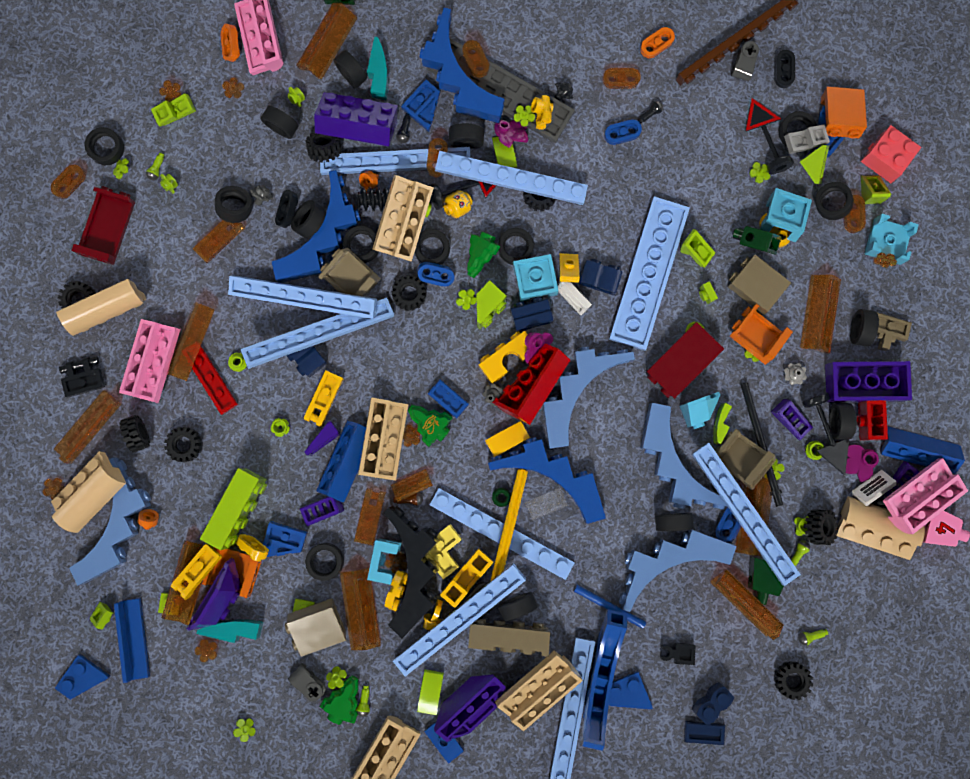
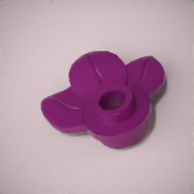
[494,120,528,148]
[524,332,554,365]
[846,445,879,482]

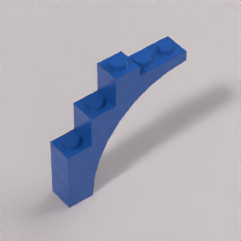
[419,8,505,123]
[272,170,361,283]
[488,437,606,524]
[583,609,627,751]

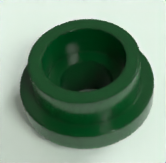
[492,488,511,507]

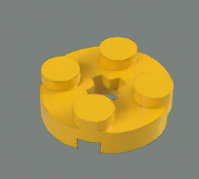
[385,570,408,611]

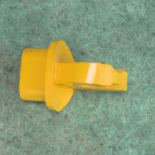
[423,599,443,631]

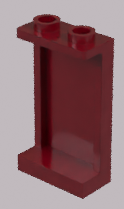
[71,186,135,265]
[646,322,724,399]

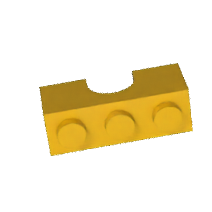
[478,331,528,384]
[440,548,493,608]

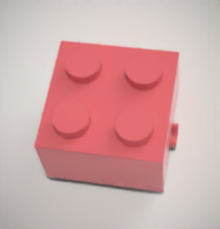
[861,125,921,184]

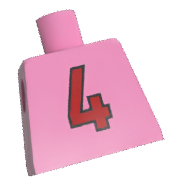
[923,511,970,547]

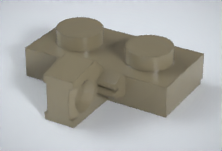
[877,312,912,351]

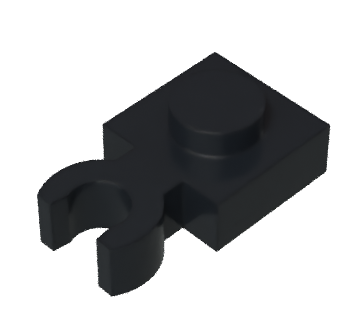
[660,643,696,665]

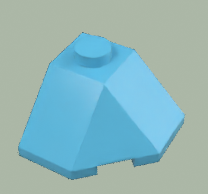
[680,392,720,429]

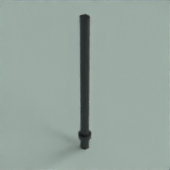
[740,382,784,507]

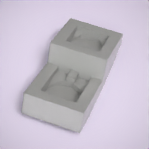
[784,124,830,154]

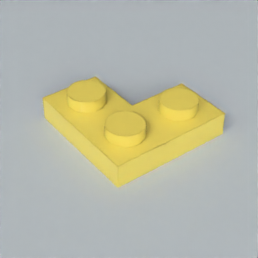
[425,524,462,579]

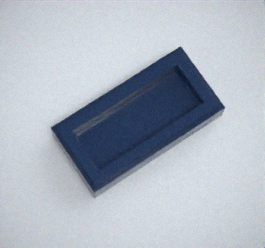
[684,721,725,745]

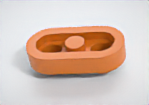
[221,23,240,62]
[640,27,675,58]

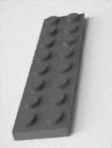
[428,38,575,144]

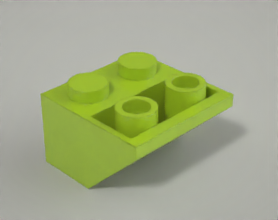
[476,280,507,330]

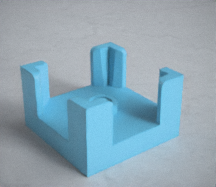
[760,188,812,242]
[864,214,919,265]
[513,254,559,302]
[367,538,402,585]

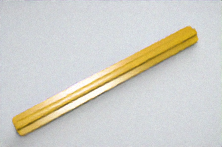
[491,469,528,581]

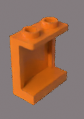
[821,87,867,139]
[730,303,793,365]
[202,547,262,598]

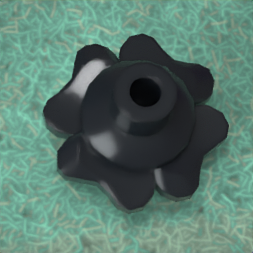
[555,82,574,101]

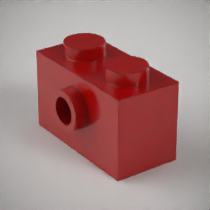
[856,400,888,441]

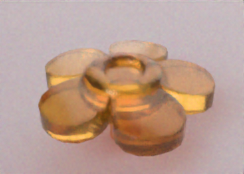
[222,78,244,99]
[159,80,181,102]
[873,253,897,268]
[403,425,420,447]
[43,478,65,500]
[385,552,407,574]
[195,639,217,662]

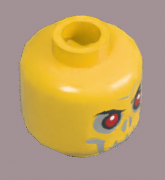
[443,190,472,219]

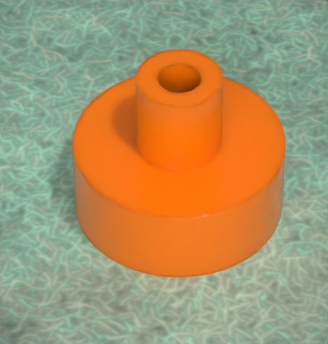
[359,170,379,191]
[138,509,159,530]

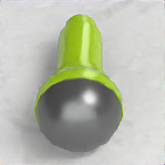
[146,153,164,180]
[791,540,810,566]
[798,629,828,645]
[356,685,370,717]

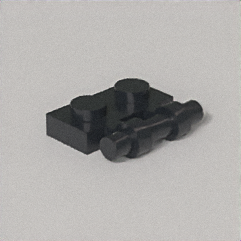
[59,356,105,398]

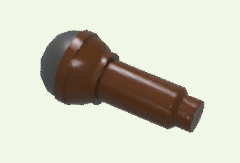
[393,492,423,506]

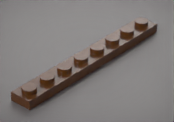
[676,0,799,86]

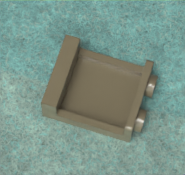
[319,247,381,297]
[715,429,776,490]

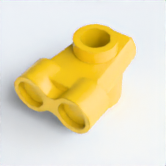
[531,95,553,130]

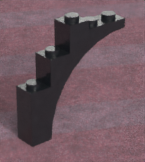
[384,505,440,639]

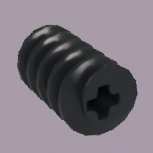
[357,186,389,212]

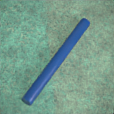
[574,585,646,629]

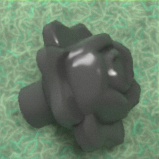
[250,185,273,205]
[482,383,504,406]

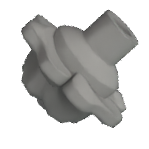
[784,363,807,385]

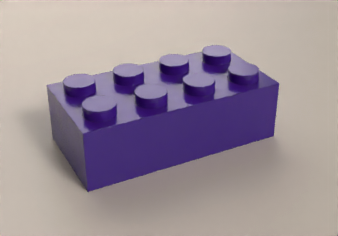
[314,92,398,146]
[825,361,912,403]

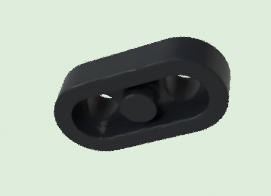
[775,50,795,88]
[275,190,298,228]

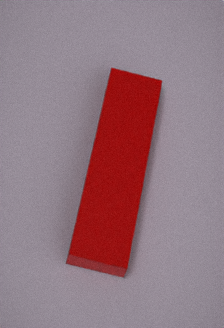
[181,341,238,415]

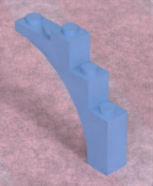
[543,347,635,449]
[640,403,728,510]
[69,458,151,586]
[619,530,737,612]

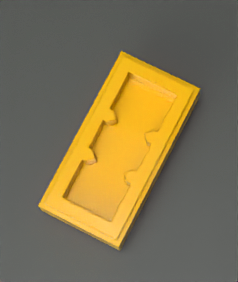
[559,253,580,283]

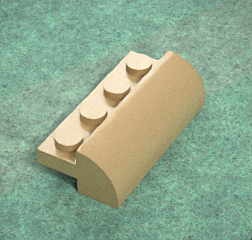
[372,175,434,262]
[56,279,147,336]
[358,398,408,481]
[51,451,126,533]
[835,496,925,560]
[495,650,583,731]
[351,716,421,779]

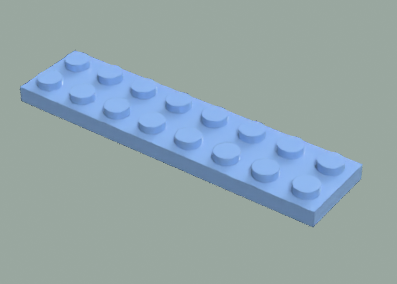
[609,196,690,351]

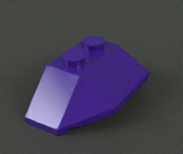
[186,558,241,631]
[434,674,506,742]

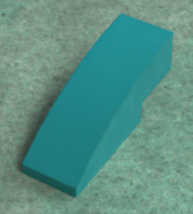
[367,36,388,100]
[196,619,264,643]

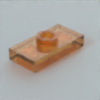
[391,469,433,502]

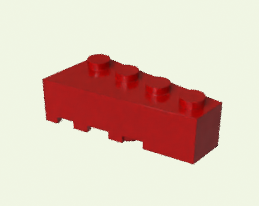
[492,343,570,425]

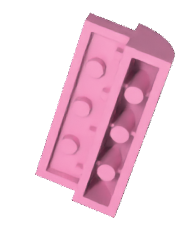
[234,0,283,75]
[119,319,181,403]
[883,458,968,534]

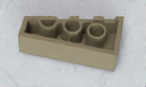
[468,618,550,657]

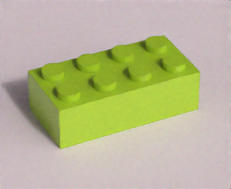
[200,468,267,550]

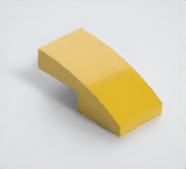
[485,421,530,457]

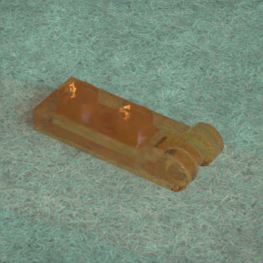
[193,220,245,264]
[354,488,386,546]

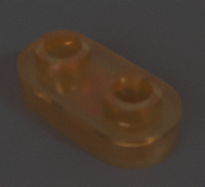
[463,40,489,78]
[603,68,641,89]
[427,138,448,177]
[51,165,86,199]
[844,195,866,233]

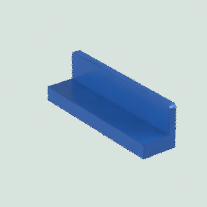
[316,420,366,502]
[880,426,965,474]
[114,598,150,683]

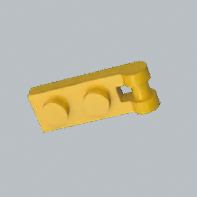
[304,370,344,427]
[171,544,222,600]

